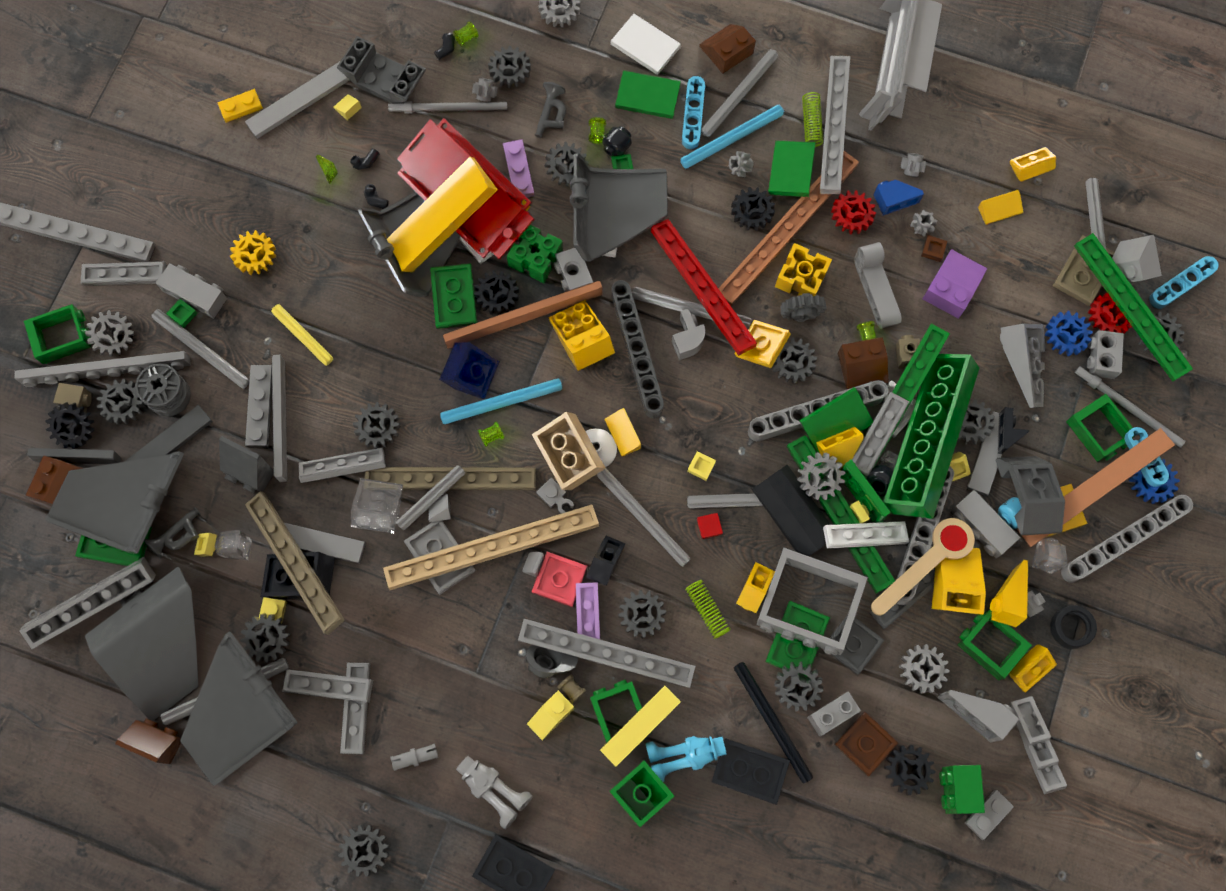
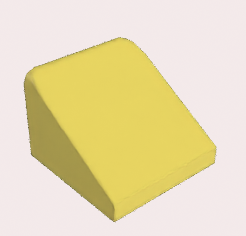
[334,95,362,121]
[950,452,971,482]

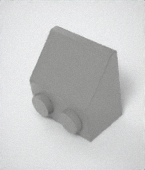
[1112,235,1162,282]

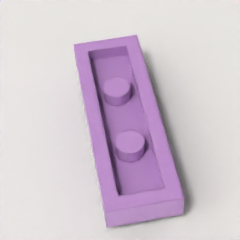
[503,140,534,197]
[576,583,600,639]

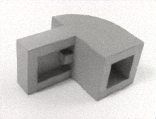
[672,309,705,360]

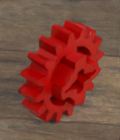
[831,190,876,234]
[1088,293,1132,334]

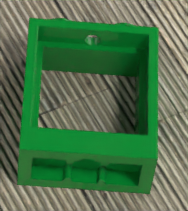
[24,304,91,364]
[1066,394,1135,462]
[957,610,1032,681]
[590,680,651,744]

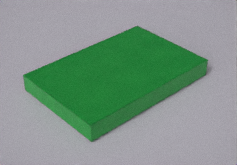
[615,70,681,119]
[768,141,816,197]
[430,263,477,329]
[799,387,873,453]
[840,459,891,523]
[75,526,152,566]
[765,600,830,677]

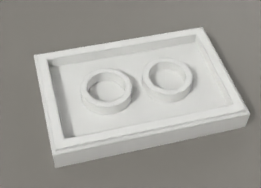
[611,14,681,75]

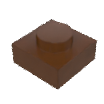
[921,235,947,262]

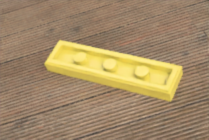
[600,686,681,767]

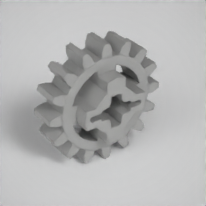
[538,0,580,27]
[85,310,134,357]
[797,452,845,500]
[899,644,950,694]

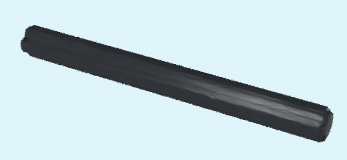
[734,662,813,783]

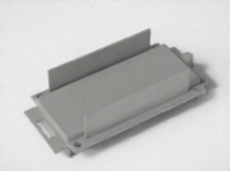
[859,0,942,131]

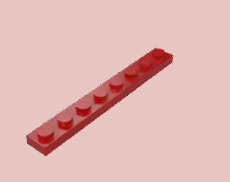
[650,219,757,356]

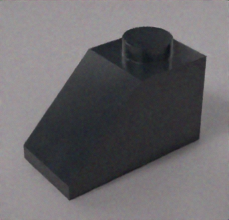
[586,536,626,586]

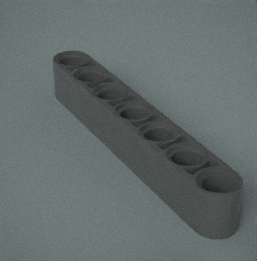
[612,280,664,419]

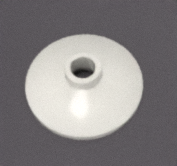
[585,429,617,468]

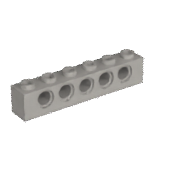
[19,557,156,649]

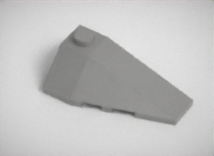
[1000,324,1045,408]

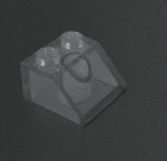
[351,478,403,533]

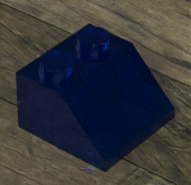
[439,342,499,399]

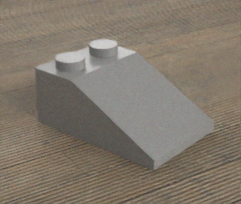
[937,690,1019,743]

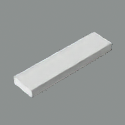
[823,521,909,548]

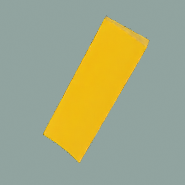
[387,157,498,272]

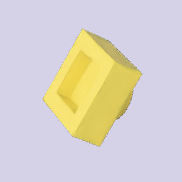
[687,451,716,481]
[850,500,870,524]
[194,533,217,557]
[259,597,287,623]

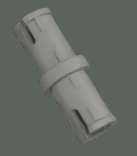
[391,744,438,771]

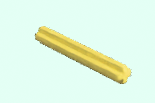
[271,304,333,366]

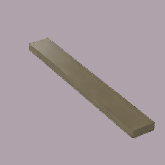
[364,467,536,490]
[245,491,345,635]

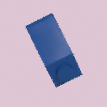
[874,180,924,215]

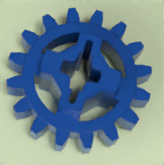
[1045,311,1093,356]
[1129,459,1180,504]

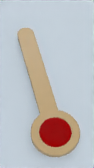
[871,518,975,616]

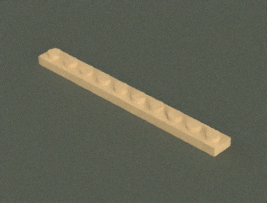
[383,505,599,590]

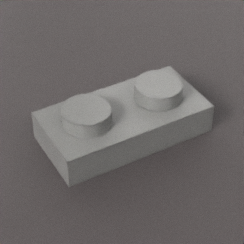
[965,790,1014,840]

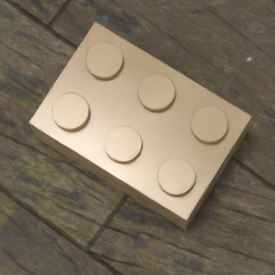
[532,412,606,490]

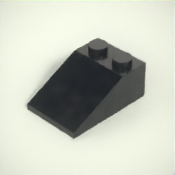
[260,552,335,601]

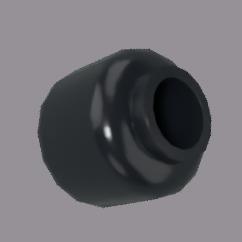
[602,126,632,157]
[866,465,893,496]

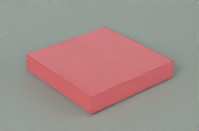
[532,552,588,608]

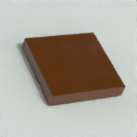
[834,712,898,777]

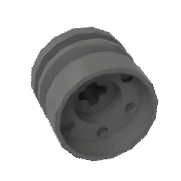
[135,364,191,417]

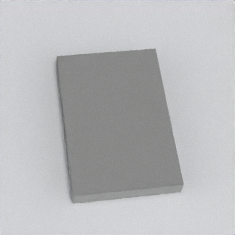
[404,520,476,595]

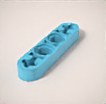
[682,76,705,150]
[1149,256,1218,309]

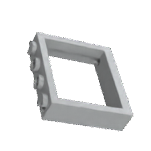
[757,548,868,656]

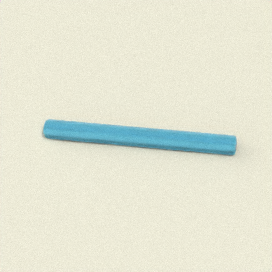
[681,105,784,169]
[440,378,562,424]

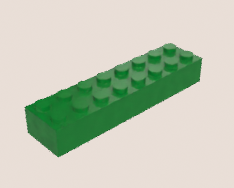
[883,354,979,519]

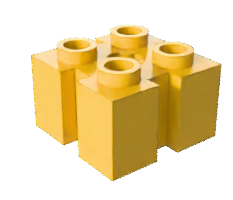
[775,243,832,297]

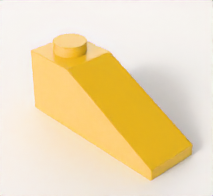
[990,560,1028,627]

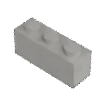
[156,263,227,319]
[951,490,1020,558]

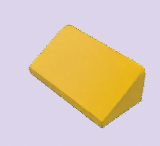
[1010,147,1056,181]
[978,190,1023,225]
[605,408,641,457]
[1009,644,1057,693]

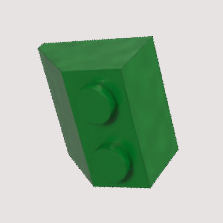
[610,760,674,827]

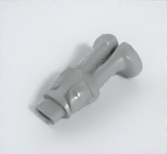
[456,756,533,830]

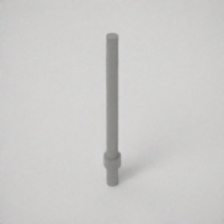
[388,101,507,114]
[1074,366,1186,448]

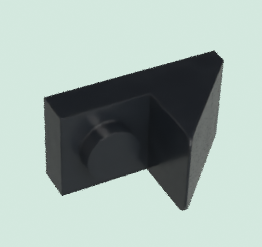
[998,407,1029,454]

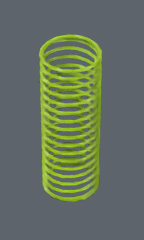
[802,92,824,147]
[685,580,731,639]

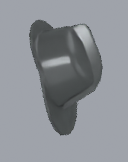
[526,645,578,678]

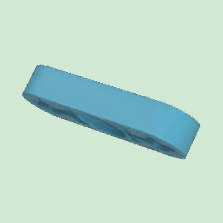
[1125,427,1169,487]

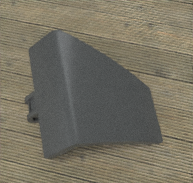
[570,153,668,262]
[358,192,460,297]
[45,451,184,554]
[85,567,198,721]
[180,631,298,786]

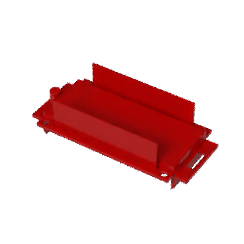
[397,118,535,259]

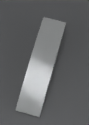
[1010,696,1067,795]

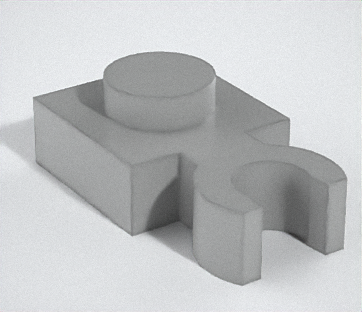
[536,478,574,514]

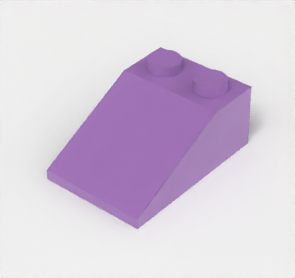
[922,249,987,319]

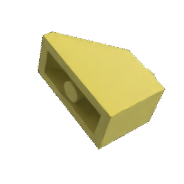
[527,690,575,740]

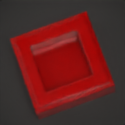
[696,513,723,539]

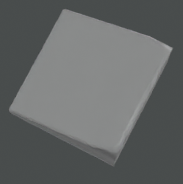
[428,494,451,522]
[522,552,544,577]

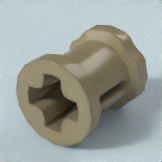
[557,674,586,704]

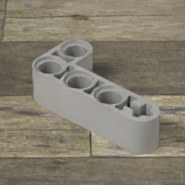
[854,242,902,329]

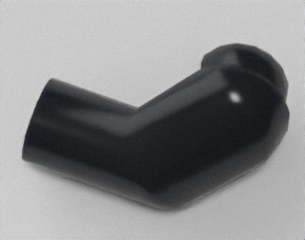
[434,33,455,60]
[350,148,380,170]
[364,184,389,209]

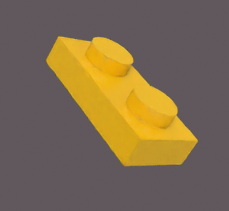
[218,89,263,123]

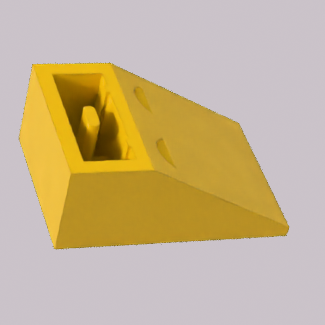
[548,300,615,371]
[932,548,986,615]

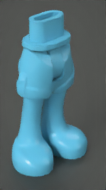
[646,736,727,782]

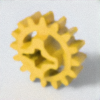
[230,230,276,275]

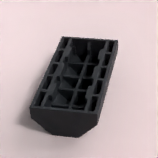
[752,465,831,556]

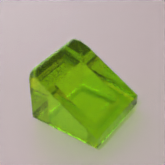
[316,155,338,184]

